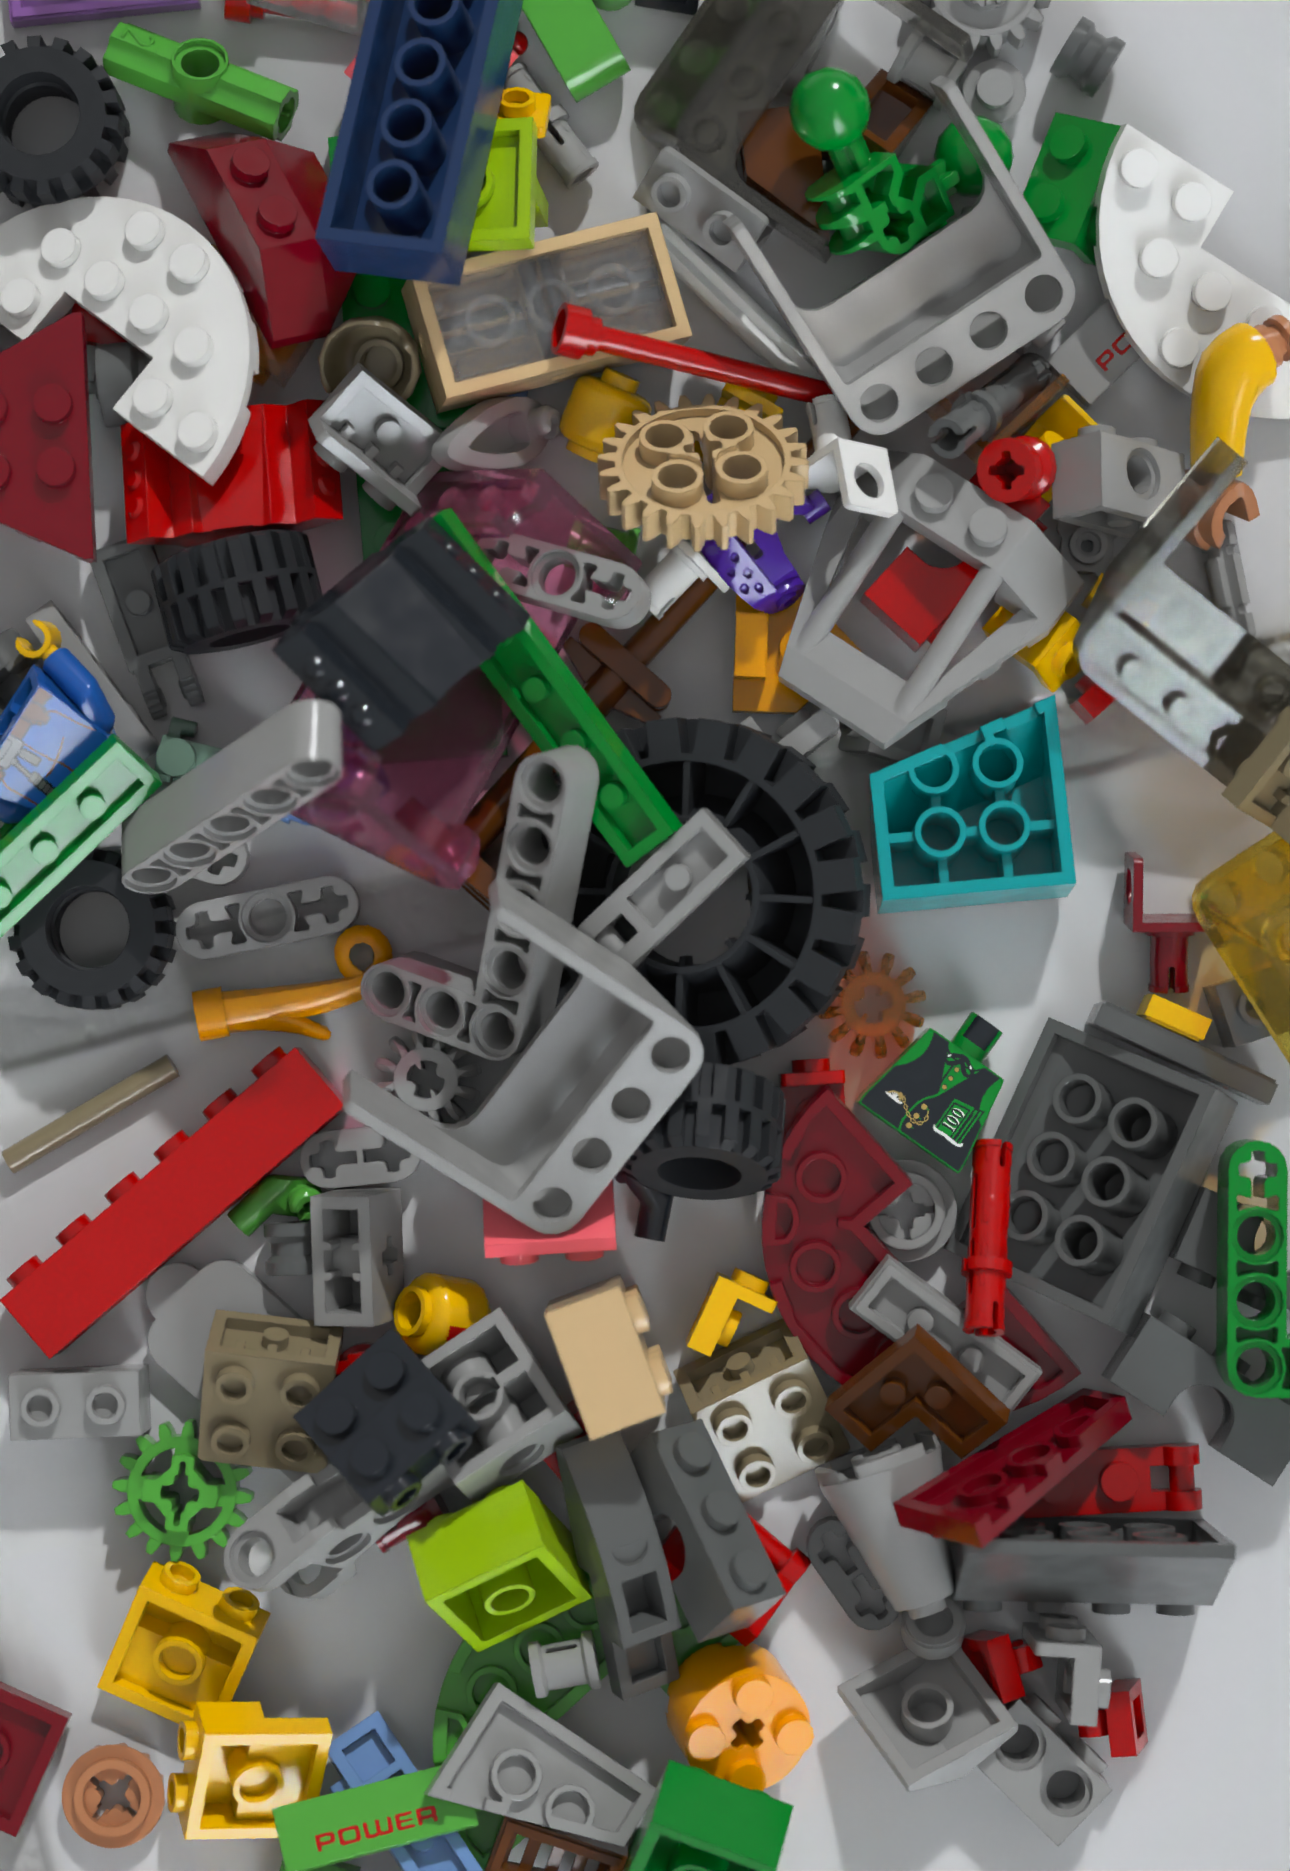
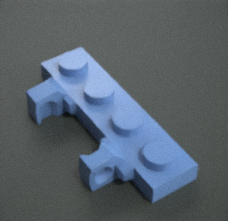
[328,1710,483,1871]

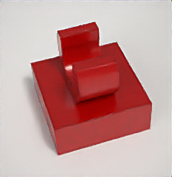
[961,1629,1043,1704]
[1078,1678,1148,1758]

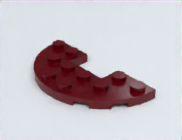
[761,1084,1082,1411]

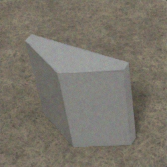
[837,1648,1018,1792]

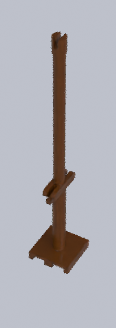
[395,415,860,912]

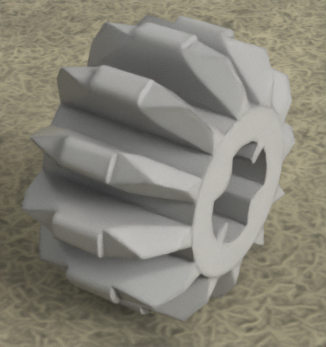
[375,1031,482,1124]

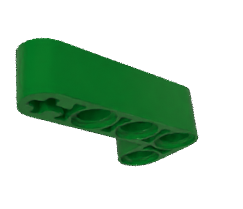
[1216,1139,1290,1398]

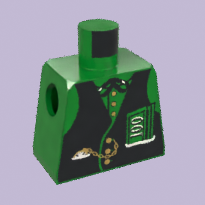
[855,1012,1004,1174]

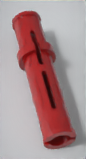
[961,1139,1013,1337]

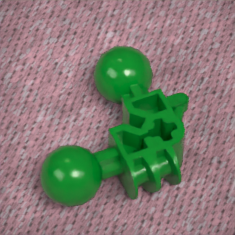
[788,67,1014,255]

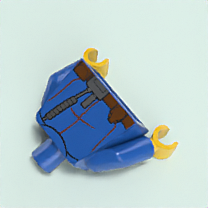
[0,620,117,824]

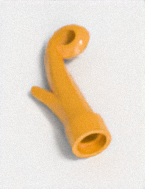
[192,925,393,1042]

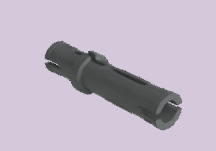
[928,352,1052,459]

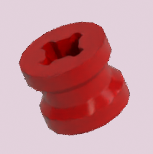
[976,435,1057,503]

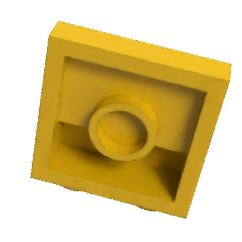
[97,1561,271,1724]
[167,1702,333,1840]

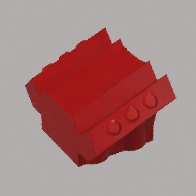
[120,399,344,549]

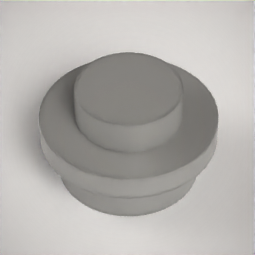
[962,59,1026,124]

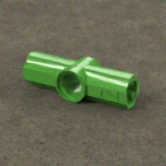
[103,22,299,141]

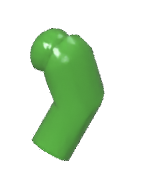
[227,1174,322,1237]

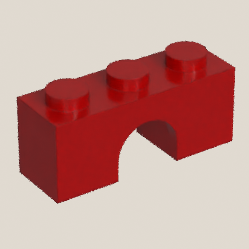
[860,472,1051,653]

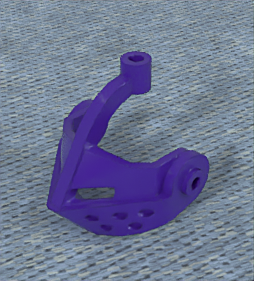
[701,489,832,614]

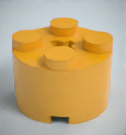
[666,1642,814,1792]

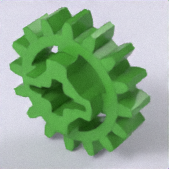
[112,1419,255,1562]

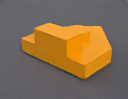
[732,593,861,715]

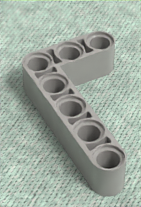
[361,745,599,1061]

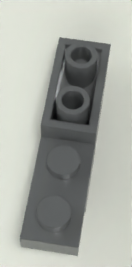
[555,1430,681,1701]

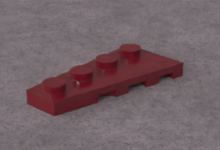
[893,1388,1132,1549]

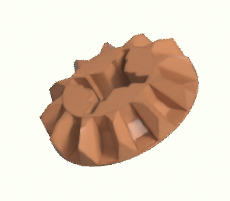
[62,1742,166,1848]

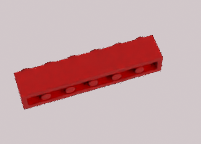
[0,1046,344,1359]

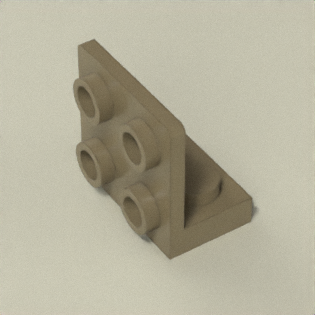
[198,1309,344,1473]
[673,1318,850,1503]

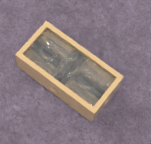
[401,212,692,414]

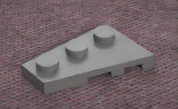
[423,1682,656,1847]

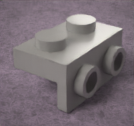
[632,146,773,273]
[308,362,443,517]
[1022,1613,1111,1727]

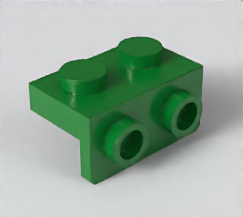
[1023,112,1121,266]

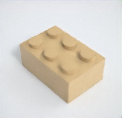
[544,1274,674,1441]

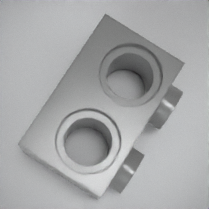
[977,1693,1113,1846]

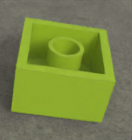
[406,1480,593,1652]

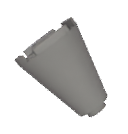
[814,1431,954,1619]

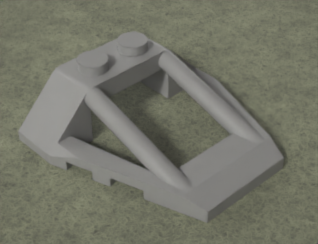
[778,450,1084,750]

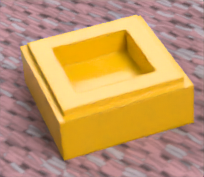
[1136,994,1212,1042]

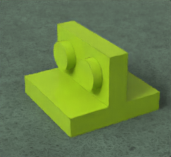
[467,117,549,252]

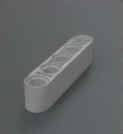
[122,699,343,894]

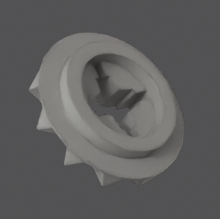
[866,1159,957,1262]

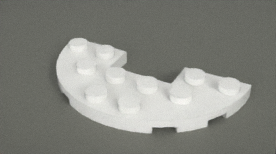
[1094,124,1290,419]
[0,196,259,486]

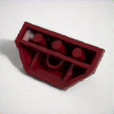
[167,132,357,349]

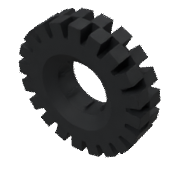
[530,717,871,1065]

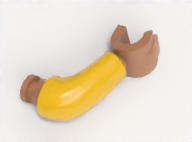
[1179,315,1290,551]

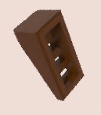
[484,1816,628,1871]

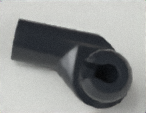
[614,1169,674,1242]

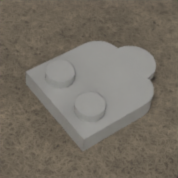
[145,1259,304,1403]

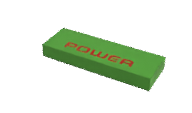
[272,1765,478,1871]

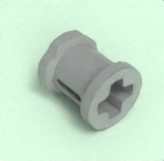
[886,28,970,111]
[527,1630,602,1698]

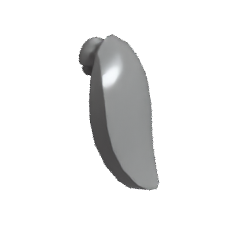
[431,396,561,475]

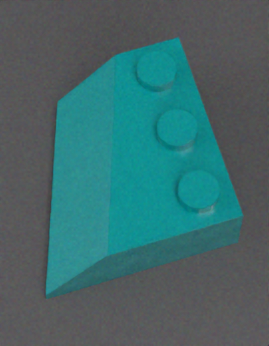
[869,695,1076,914]

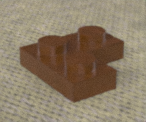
[825,1324,1010,1459]

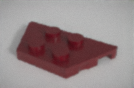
[0,312,97,563]

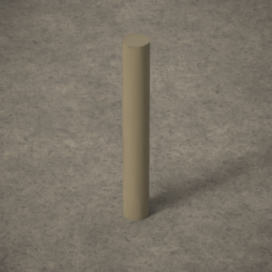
[1,1054,180,1173]

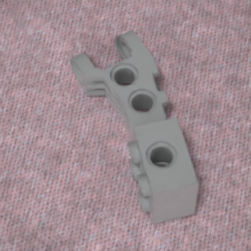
[224,1307,584,1599]

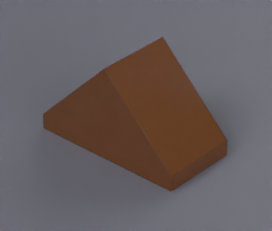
[862,68,933,159]

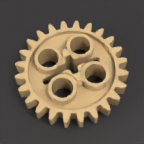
[598,394,809,552]

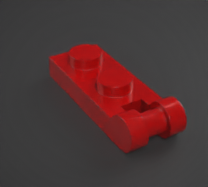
[1022,1442,1203,1518]

